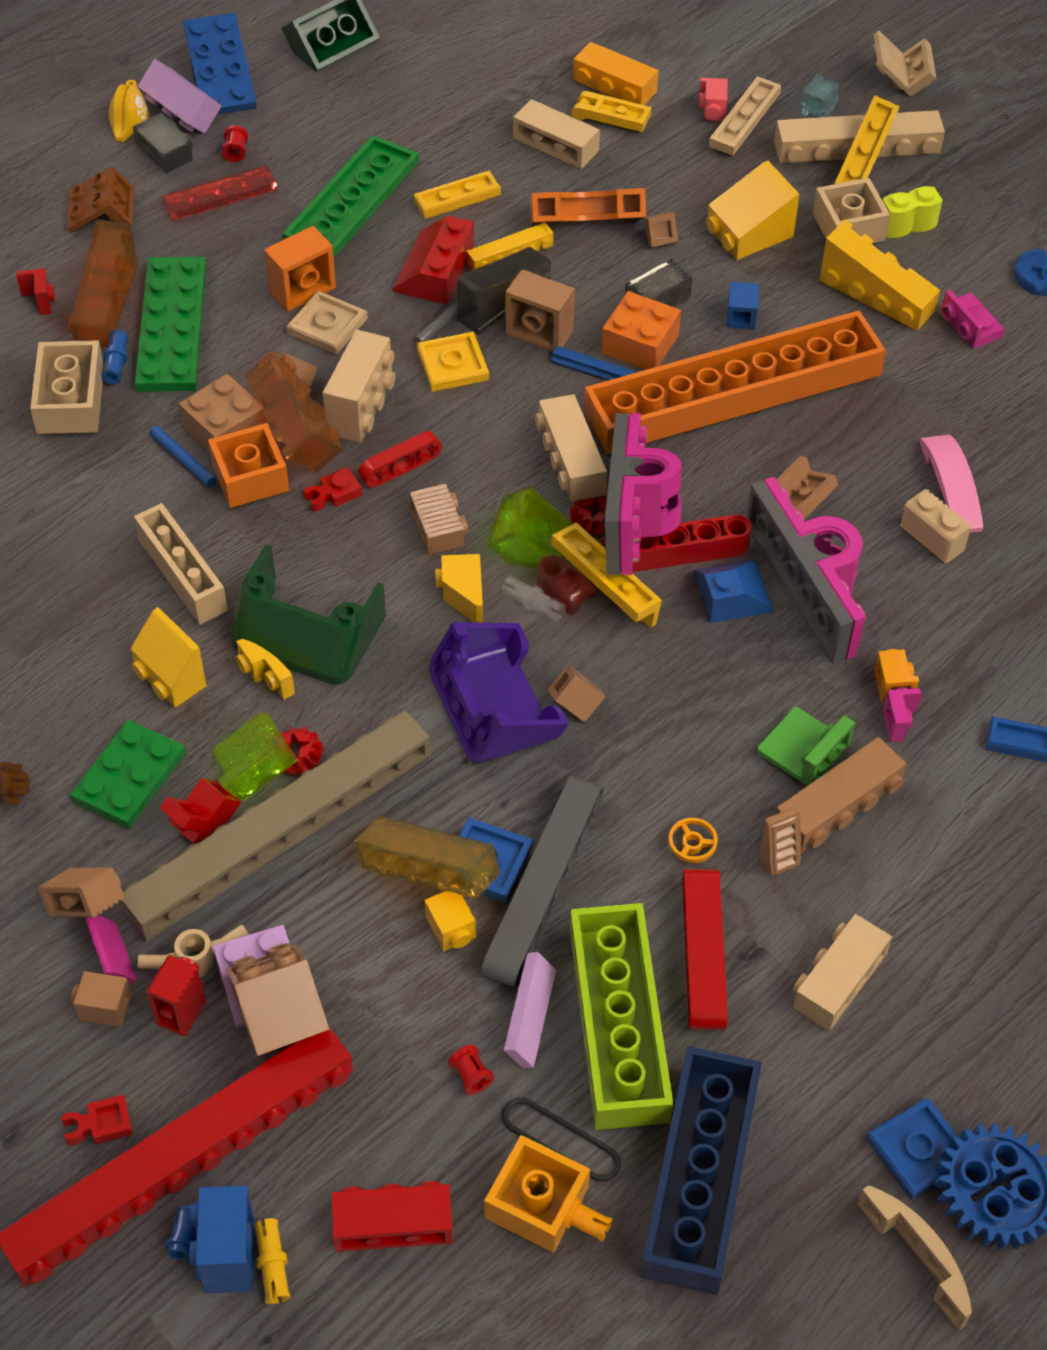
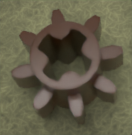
[0,762,30,804]

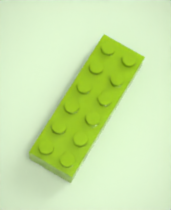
[570,903,673,1130]

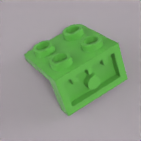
[757,707,855,786]

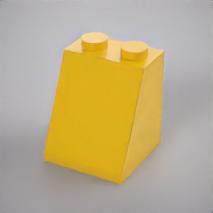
[706,161,800,260]

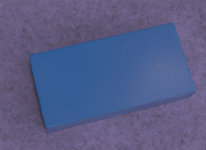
[985,716,1047,762]

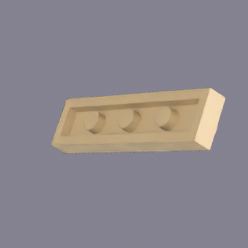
[709,76,781,156]

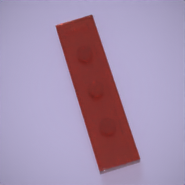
[162,165,277,221]

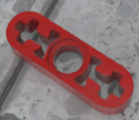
[358,431,442,488]

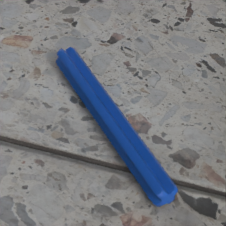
[551,346,637,381]

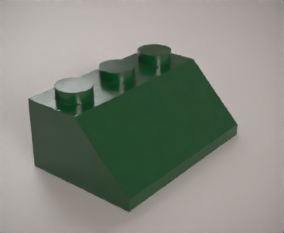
[281,0,380,71]

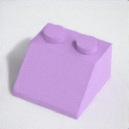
[213,925,290,1028]

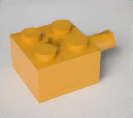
[484,1135,613,1253]

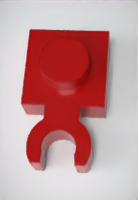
[303,467,363,512]
[61,1094,133,1145]

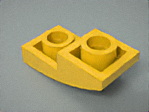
[235,639,295,700]

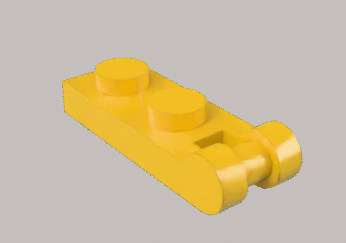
[571,91,652,132]

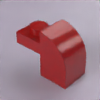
[160,778,242,843]

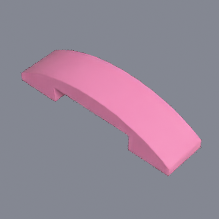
[919,435,983,533]

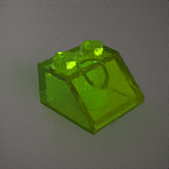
[487,485,572,572]

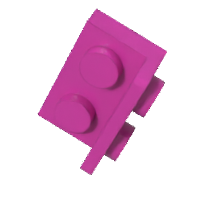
[941,290,1005,349]

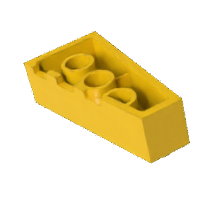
[819,219,940,331]

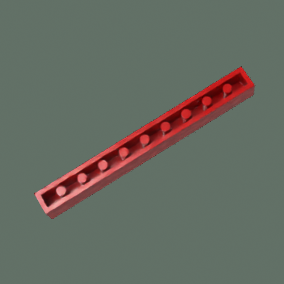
[0,1025,353,1288]

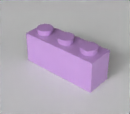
[138,58,222,133]

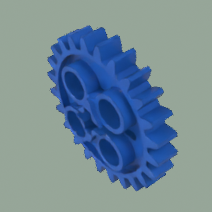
[934,1123,1047,1251]

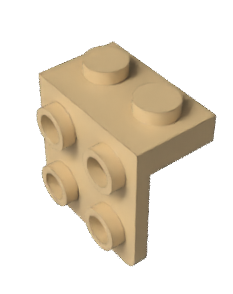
[873,31,936,97]

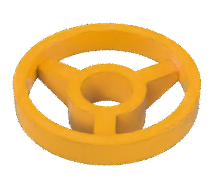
[668,818,718,863]

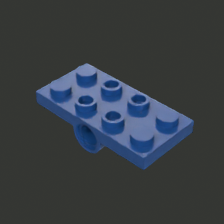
[183,12,257,115]

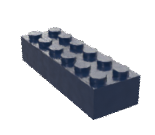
[640,1046,762,1295]

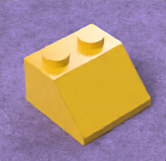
[131,607,207,708]

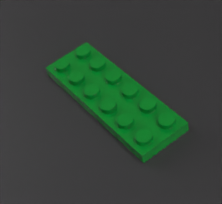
[282,135,419,258]
[135,257,207,392]

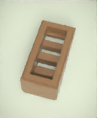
[758,807,801,876]

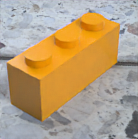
[573,42,659,105]

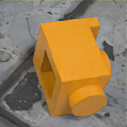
[874,649,919,703]

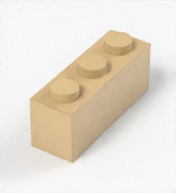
[513,99,600,169]
[792,914,892,1032]

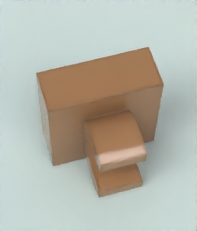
[644,212,678,247]

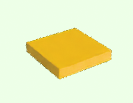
[417,331,489,392]

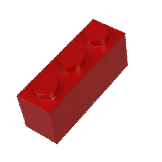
[332,1181,453,1252]

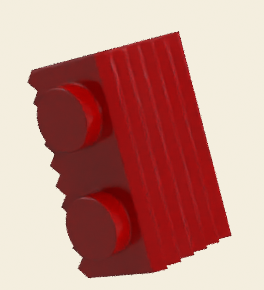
[146,955,207,1037]

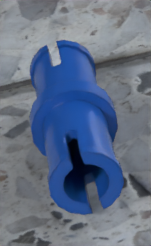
[102,330,128,384]

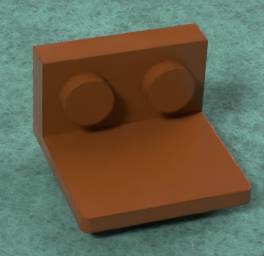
[67,166,134,232]

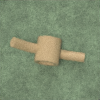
[138,925,249,977]

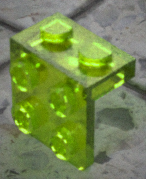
[213,712,297,801]

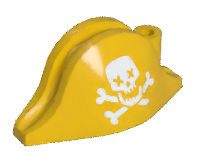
[108,80,149,142]

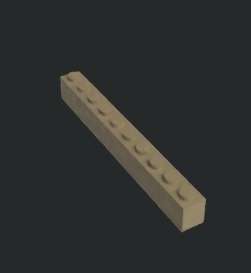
[120,711,431,942]

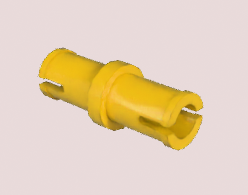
[253,1218,291,1304]

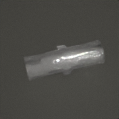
[501,575,566,623]

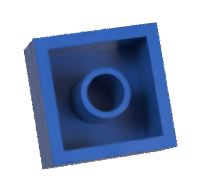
[189,1185,255,1294]

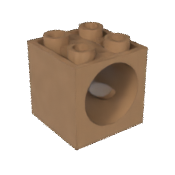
[226,943,329,1056]

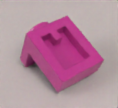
[883,687,922,742]

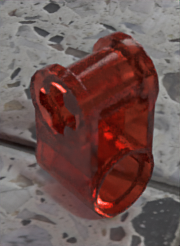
[536,555,597,615]

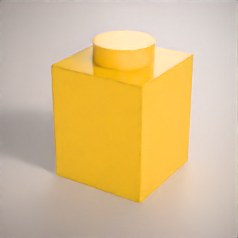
[425,887,476,952]

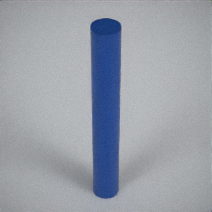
[150,426,216,487]

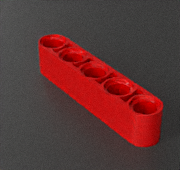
[599,515,752,572]
[682,869,728,1030]

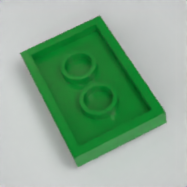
[70,720,186,830]

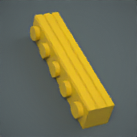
[467,222,554,274]

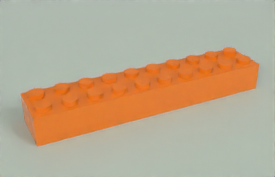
[584,310,886,454]

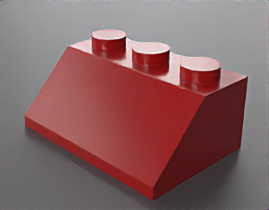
[393,216,474,305]

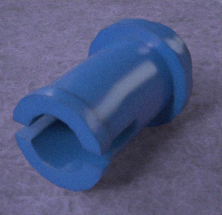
[165,1205,196,1260]

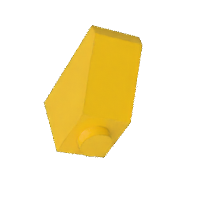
[435,554,483,623]

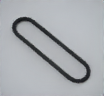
[503,1098,621,1181]

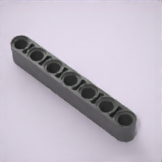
[481,776,604,988]

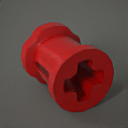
[222,125,248,162]
[448,1044,495,1095]

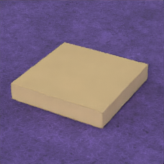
[286,291,368,355]

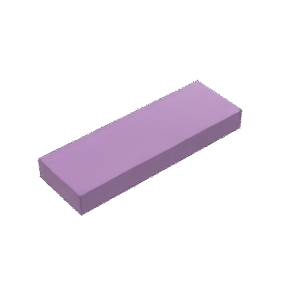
[504,952,556,1068]

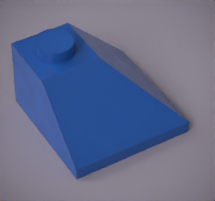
[693,559,773,623]

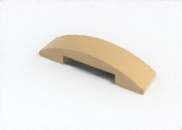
[857,1185,972,1330]

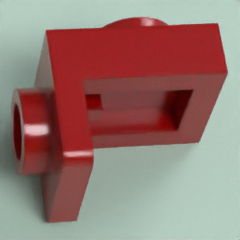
[16,268,56,315]

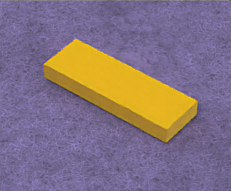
[413,171,501,219]

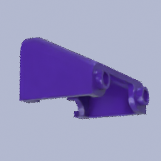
[429,622,569,762]

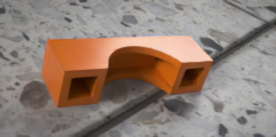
[530,188,646,223]

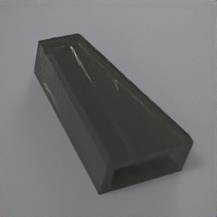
[457,247,551,335]

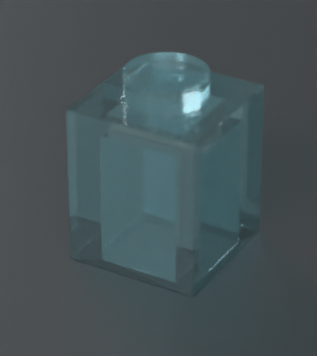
[800,74,841,118]

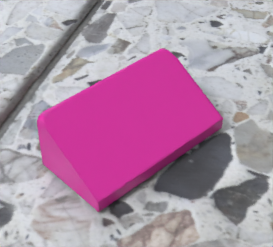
[85,915,137,984]

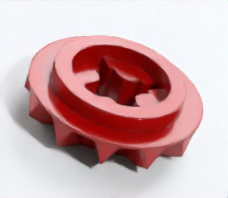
[569,496,607,535]
[268,726,323,774]

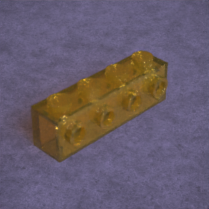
[355,816,500,899]

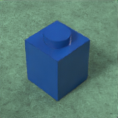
[726,281,759,330]

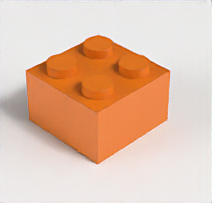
[264,226,336,312]
[601,291,681,370]
[208,423,290,508]

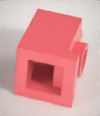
[699,78,728,121]

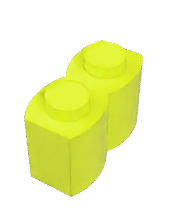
[882,186,943,238]

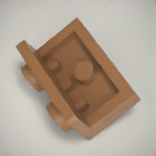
[776,456,838,519]

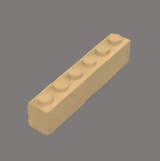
[774,110,945,163]

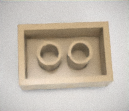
[323,329,395,443]
[30,341,104,434]

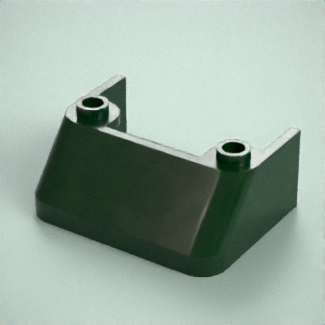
[231,545,386,685]

